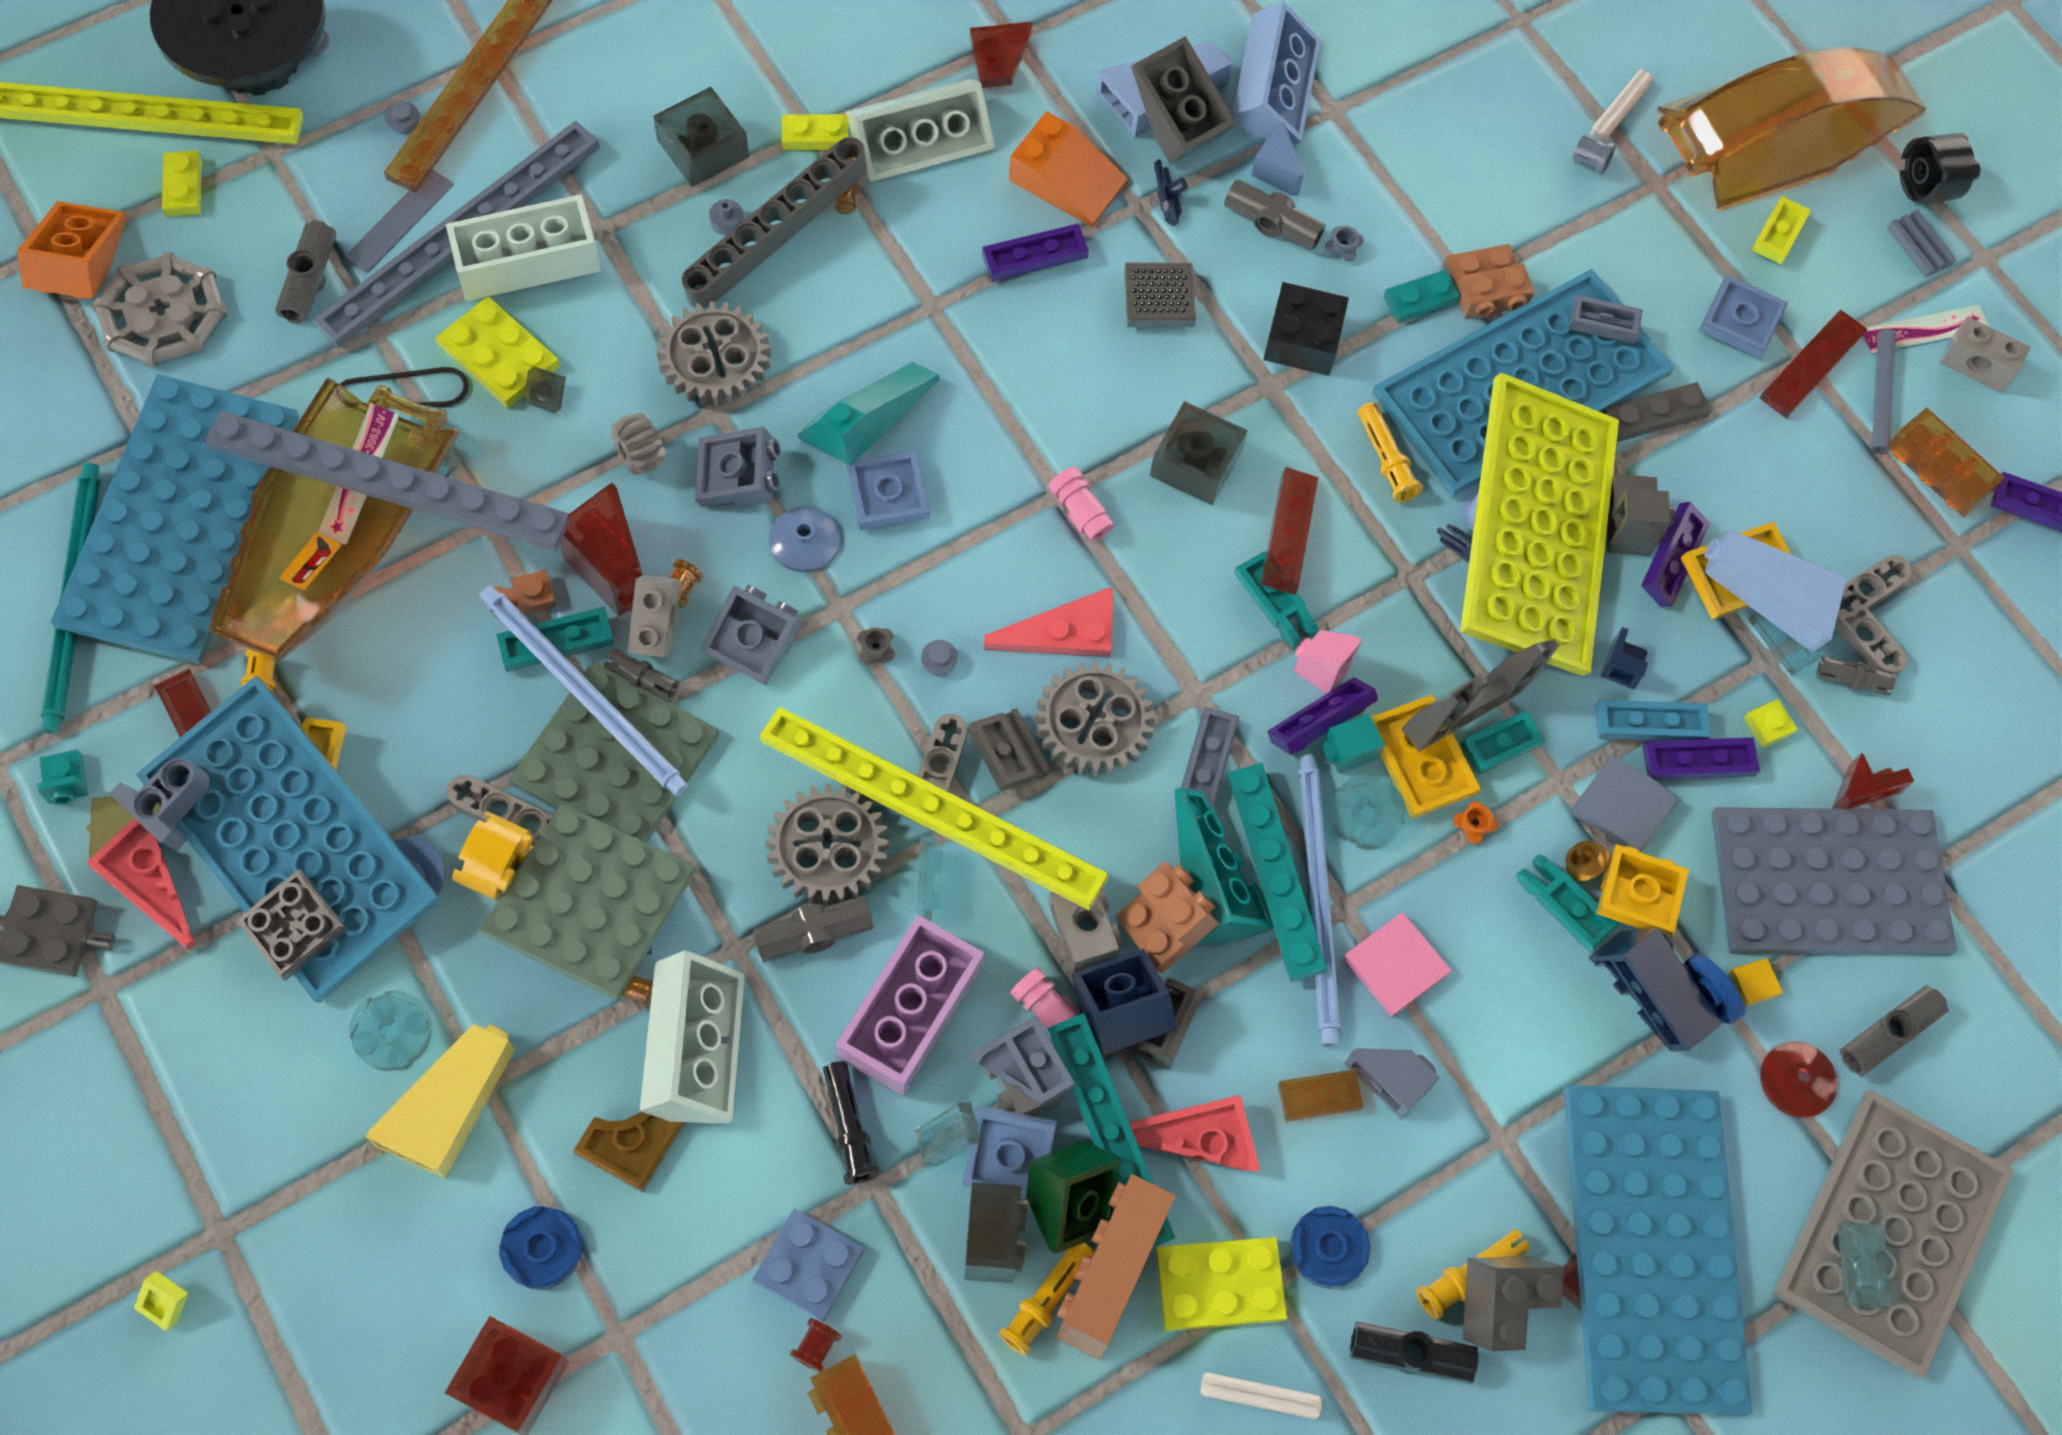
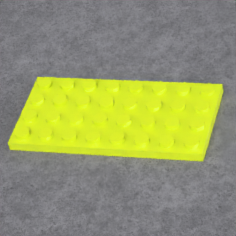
[1460,373,1619,676]

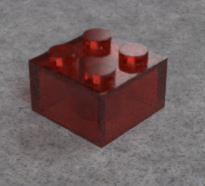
[445,1316,569,1435]

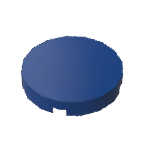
[1683,953,1745,1024]
[499,1206,582,1289]
[1289,1206,1371,1289]

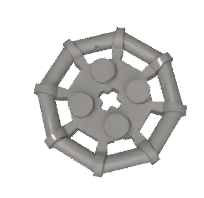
[93,252,228,367]

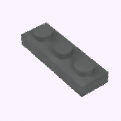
[1603,382,1712,442]

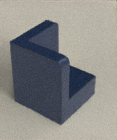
[1600,627,1648,690]

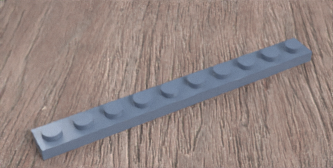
[313,121,600,348]
[205,410,570,552]

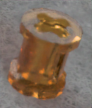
[669,559,704,608]

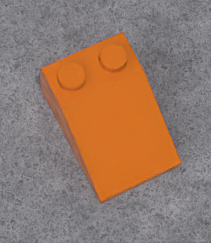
[1009,111,1128,228]
[17,201,127,299]

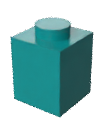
[1322,714,1385,774]

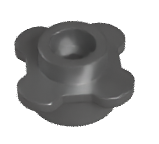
[857,628,895,664]

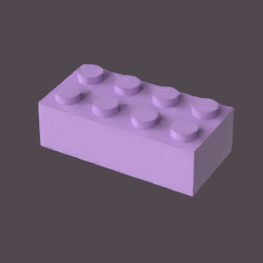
[835,915,985,1097]

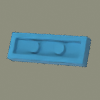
[1595,700,1711,741]

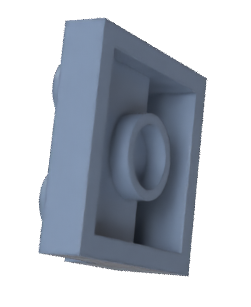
[695,427,781,508]
[700,584,803,685]

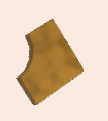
[573,1111,685,1192]

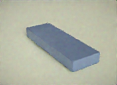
[1175,706,1240,809]

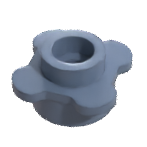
[1325,226,1364,261]

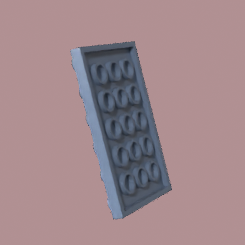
[1711,807,1957,955]

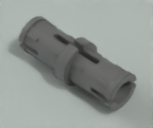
[604,648,679,702]
[1816,655,1896,696]

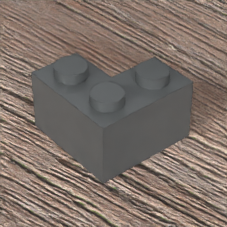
[1607,474,1675,556]
[1463,1256,1564,1352]

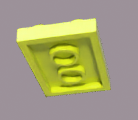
[435,296,560,409]
[1156,1237,1287,1331]

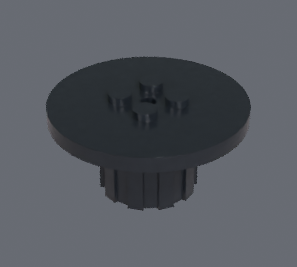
[150,0,326,96]

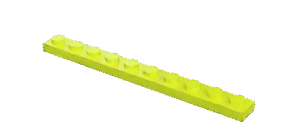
[0,82,304,144]
[760,706,1108,911]

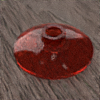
[1760,1041,1838,1118]

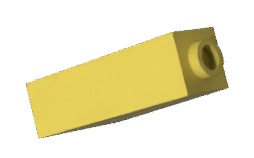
[366,1024,515,1178]

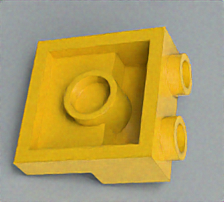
[1596,844,1689,938]

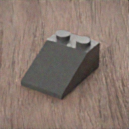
[1131,36,1237,165]

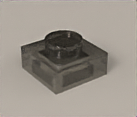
[523,366,566,413]

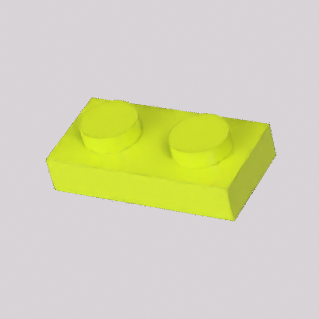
[782,114,849,150]
[162,150,202,217]
[1751,196,1811,265]

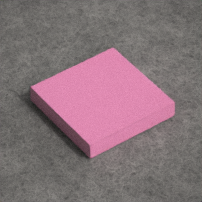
[1343,912,1452,1018]

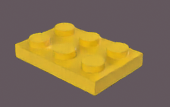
[1680,521,1791,620]
[1371,694,1481,819]

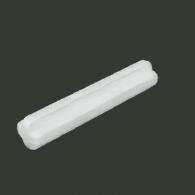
[1590,69,1653,142]
[1200,1373,1322,1419]

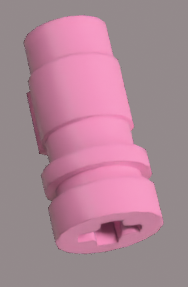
[1048,466,1114,542]
[1010,967,1081,1031]

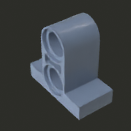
[109,758,210,851]

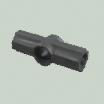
[1224,179,1326,251]
[275,220,337,324]
[753,895,874,963]
[1839,985,1949,1077]

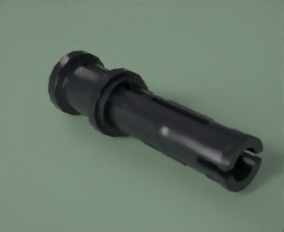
[822,1061,879,1185]

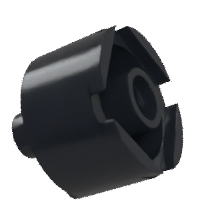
[1899,133,1981,204]

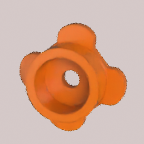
[1453,801,1498,844]

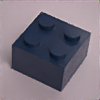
[1071,949,1177,1055]

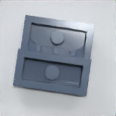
[1572,756,1678,852]

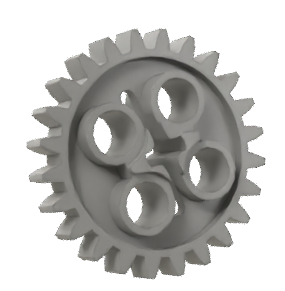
[657,301,771,406]
[1035,660,1155,777]
[765,784,889,906]

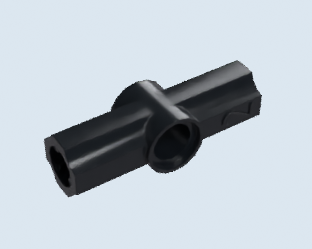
[1350,1321,1479,1384]

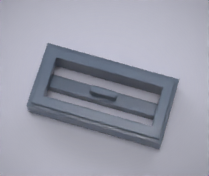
[1887,209,1956,278]
[1568,295,1643,344]

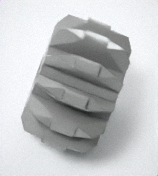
[611,413,665,475]

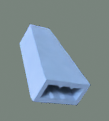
[1096,41,1232,137]
[1705,529,1847,652]

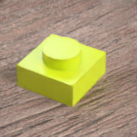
[1744,699,1798,748]
[134,1271,188,1331]

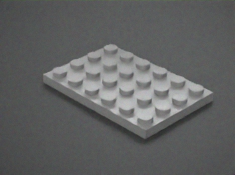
[1772,1089,2013,1379]

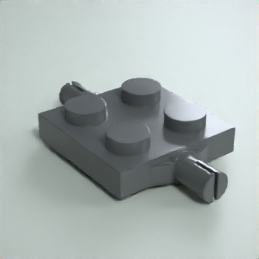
[0,885,116,977]

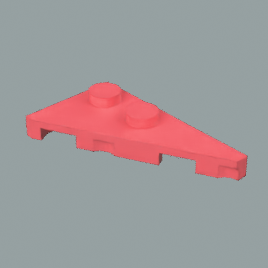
[984,588,1113,657]
[87,818,195,951]
[1129,1095,1260,1173]

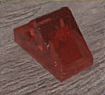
[1832,753,1914,809]

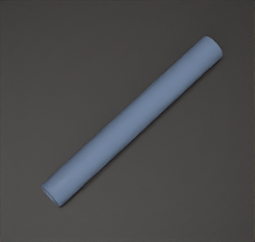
[1872,329,1896,454]

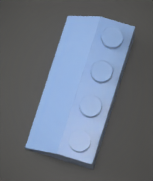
[1232,1,1321,144]

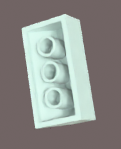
[846,79,995,182]
[446,194,601,302]
[640,950,745,1124]

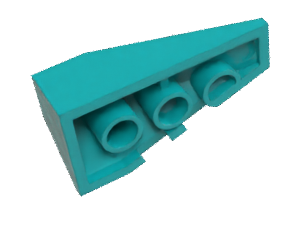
[797,362,940,466]
[1174,787,1274,945]

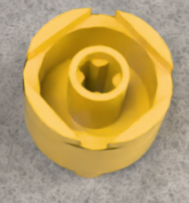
[452,811,534,901]

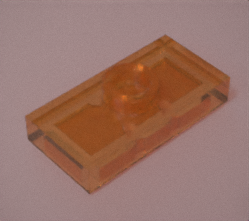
[1277,1069,1364,1122]

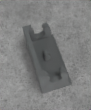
[1130,978,1204,1070]

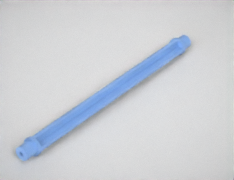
[480,586,688,797]
[1298,754,1341,1047]

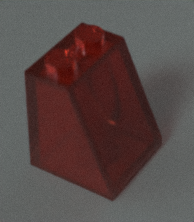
[560,482,642,617]

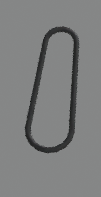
[334,367,469,409]

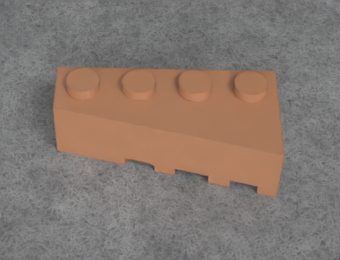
[1056,1174,1176,1360]

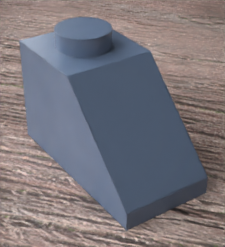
[1344,1048,1440,1119]

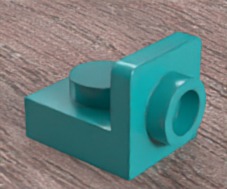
[37,749,88,805]

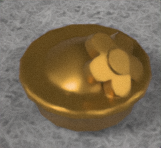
[1565,840,1610,882]

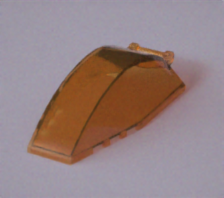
[1657,48,1927,211]
[209,378,460,661]

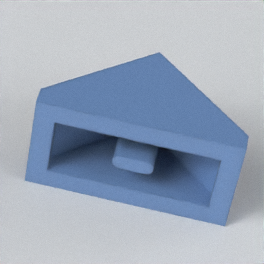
[1251,122,1304,196]

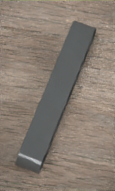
[681,137,867,308]

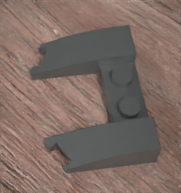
[1401,639,1560,752]

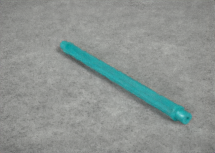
[40,462,101,734]

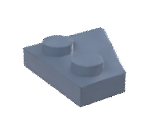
[970,1015,1077,1106]

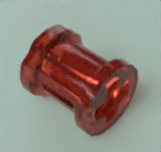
[789,1318,842,1374]

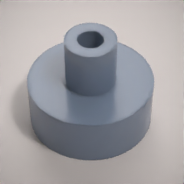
[709,199,744,235]

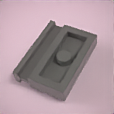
[967,708,1050,791]

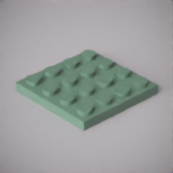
[509,661,719,843]
[480,803,696,1001]

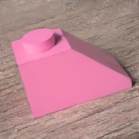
[1293,630,1362,694]

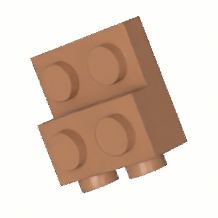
[1444,244,1534,319]
[1115,861,1219,974]

